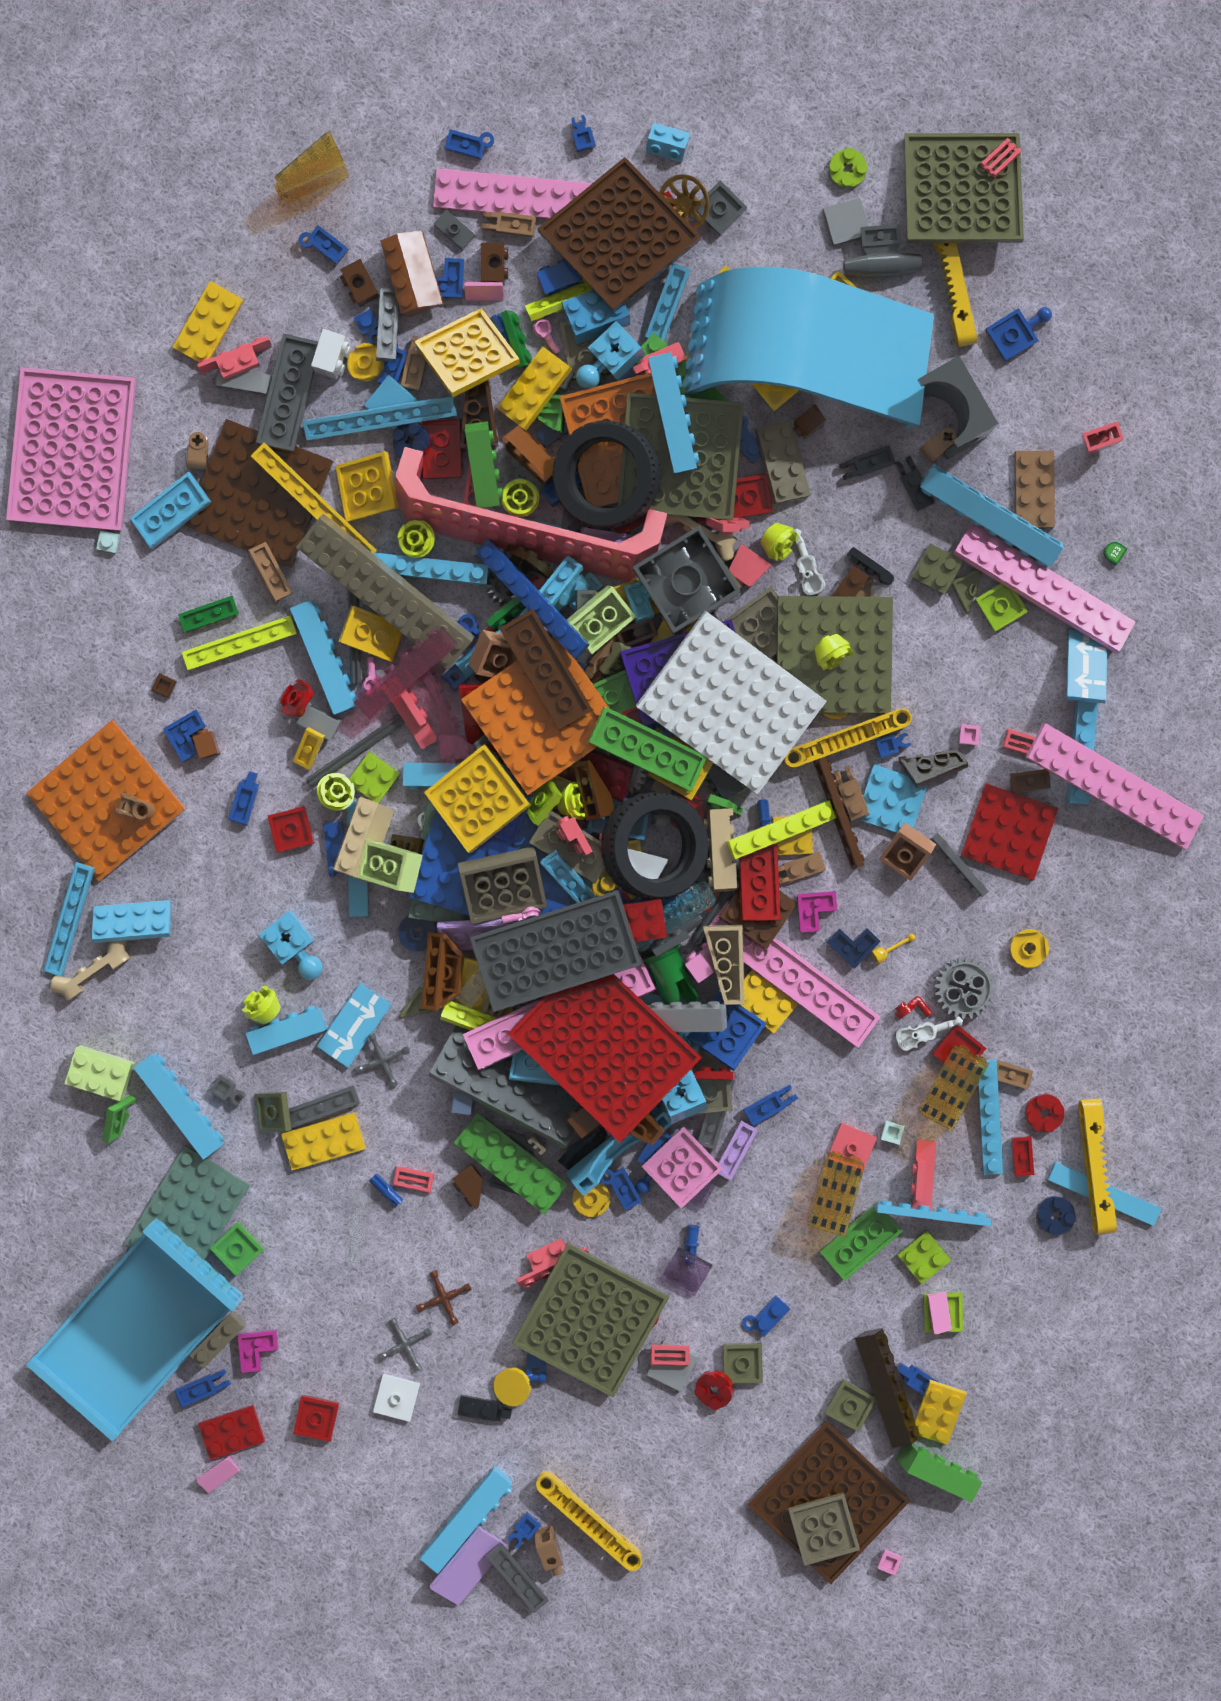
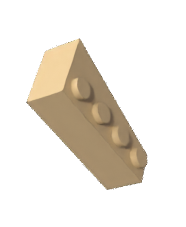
[703,808,737,892]
[703,925,745,1005]

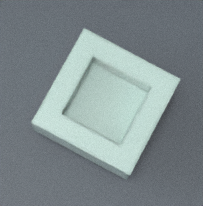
[96,530,120,554]
[880,1120,905,1145]

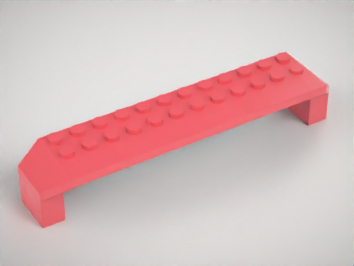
[395,447,667,582]

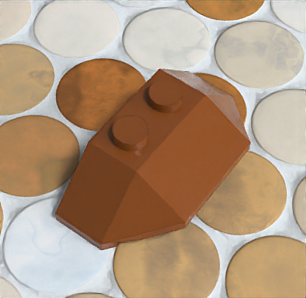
[421,932,464,1011]

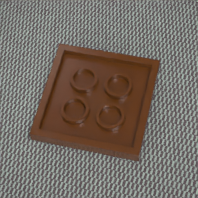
[718,886,798,950]

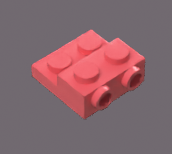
[556,816,593,856]

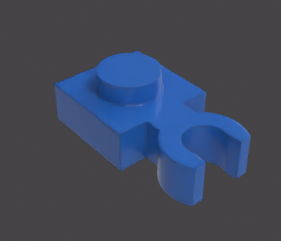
[571,115,596,152]
[354,309,378,345]
[875,733,911,758]
[508,1512,541,1548]

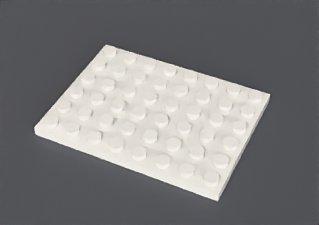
[636,611,826,794]

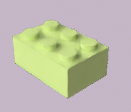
[567,585,636,654]
[357,840,423,893]
[65,1046,135,1101]

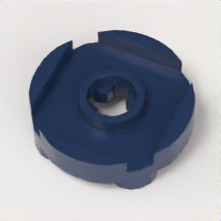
[393,423,430,458]
[398,916,437,951]
[1036,1196,1076,1235]

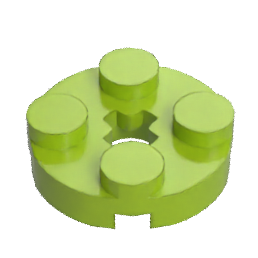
[829,148,868,188]

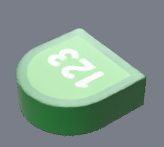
[1104,542,1128,565]

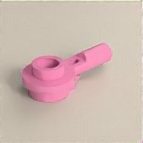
[533,319,560,355]
[362,657,382,696]
[502,907,541,924]

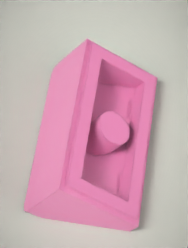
[464,282,504,301]
[927,1291,952,1335]
[196,1455,240,1493]

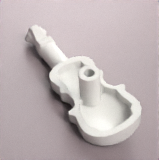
[794,529,826,595]
[896,1017,963,1051]

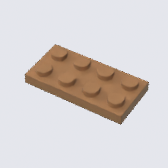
[1015,451,1055,528]

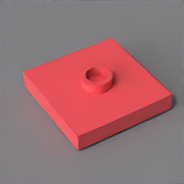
[827,1122,877,1173]

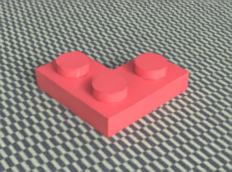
[706,518,750,535]

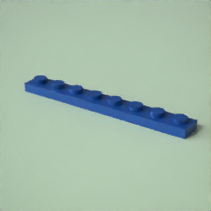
[475,539,590,659]

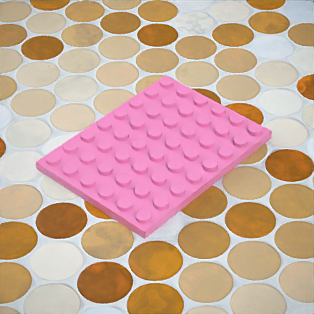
[6,367,136,531]

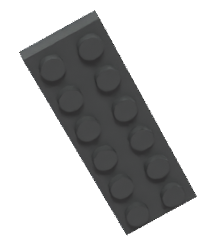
[256,333,319,453]

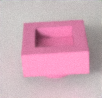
[958,724,981,746]
[877,1549,902,1576]

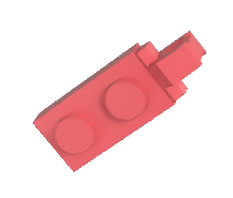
[632,342,686,376]

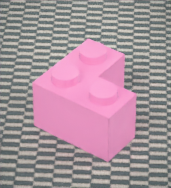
[684,941,715,983]

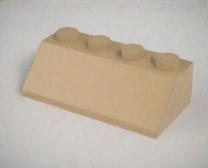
[332,797,394,883]

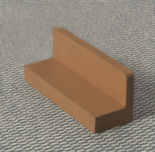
[248,542,293,605]

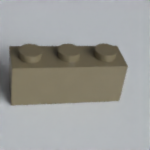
[189,1310,247,1369]

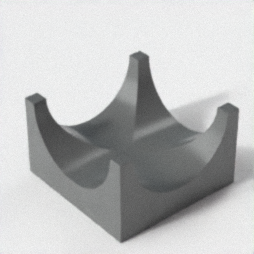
[917,356,999,460]
[633,525,741,636]

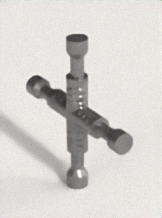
[355,1033,410,1087]
[378,1317,432,1371]

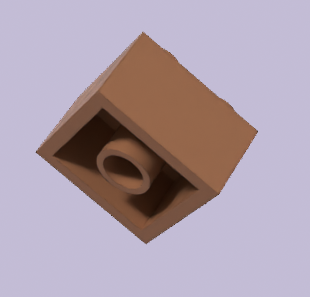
[468,630,517,677]
[879,822,936,881]

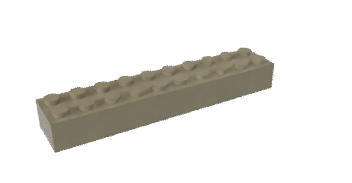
[296,514,475,670]

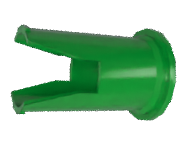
[641,943,701,1005]

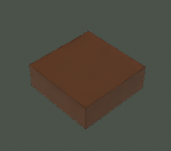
[151,673,177,699]

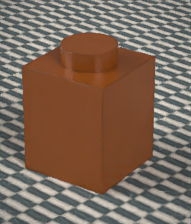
[193,729,221,759]

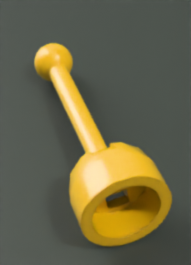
[871,934,915,964]

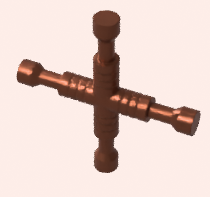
[416,1270,472,1326]

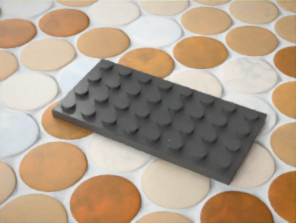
[470,890,642,1012]
[428,1025,583,1149]

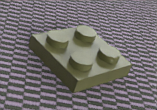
[911,543,964,596]
[255,1092,291,1132]
[723,1343,763,1383]
[825,1379,876,1432]

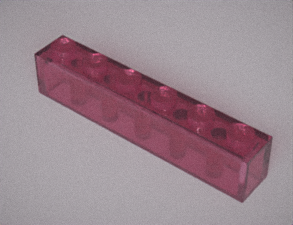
[354,626,457,720]

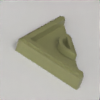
[952,569,982,614]
[399,987,444,1018]

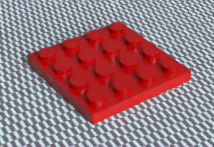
[961,783,1058,880]

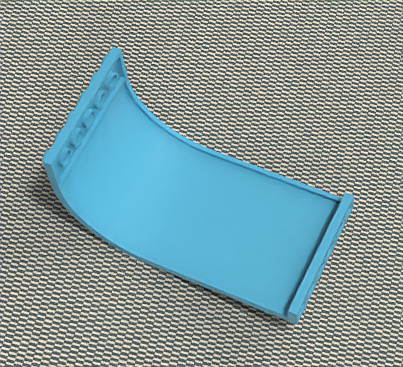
[683,267,934,429]
[26,1218,244,1442]

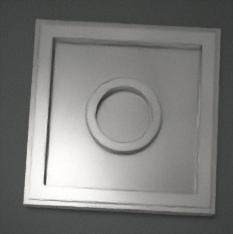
[823,198,868,246]
[647,1339,698,1392]

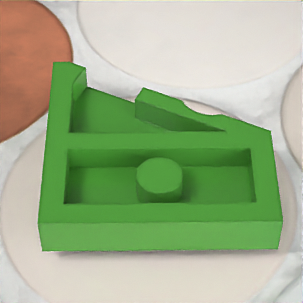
[536,395,564,433]
[706,794,743,816]
[102,1095,137,1144]

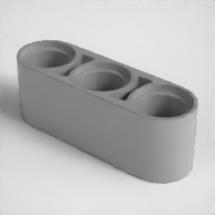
[215,367,272,396]

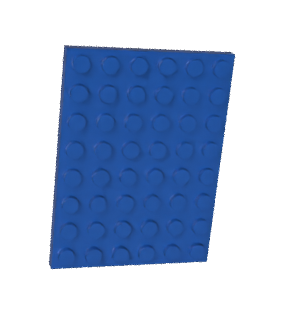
[409,810,591,923]

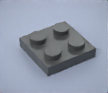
[697,180,747,236]

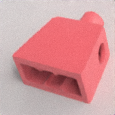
[1081,421,1124,455]
[729,544,772,589]

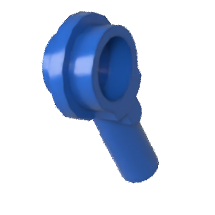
[458,614,481,639]

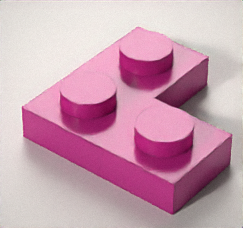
[797,891,837,933]
[238,1329,279,1373]

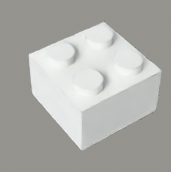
[311,329,351,380]

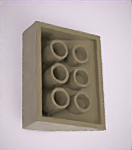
[458,846,547,924]

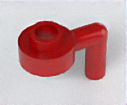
[894,996,933,1020]

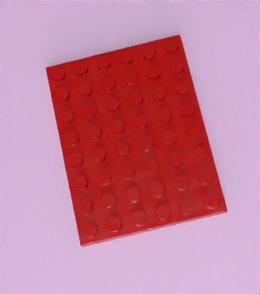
[508,974,702,1143]

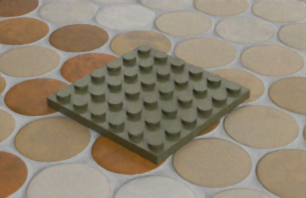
[904,133,1024,243]
[618,393,744,520]
[776,596,893,713]
[512,1242,669,1398]

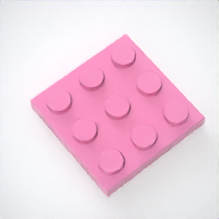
[641,1126,723,1208]

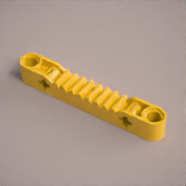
[933,243,977,348]
[783,708,912,768]
[1078,1098,1117,1235]
[536,1471,642,1571]

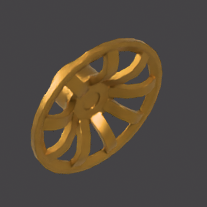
[659,174,710,230]

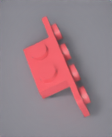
[197,336,272,380]
[382,676,438,749]
[910,1140,936,1210]
[516,1238,590,1288]

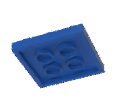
[686,991,767,1071]

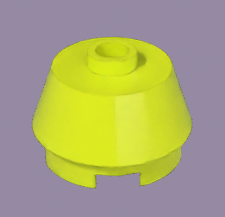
[501,479,539,517]
[398,520,435,558]
[761,523,799,561]
[814,634,853,671]
[317,773,355,811]
[558,782,586,820]
[242,986,281,1025]

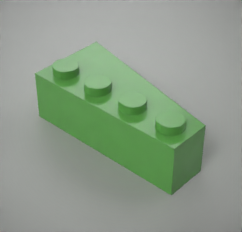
[465,421,503,508]
[895,1443,982,1503]

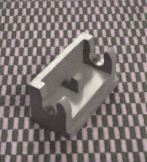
[297,702,343,741]

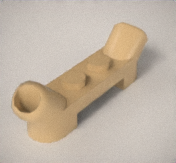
[664,514,738,563]
[50,941,130,1002]

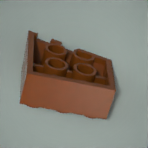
[502,425,555,487]

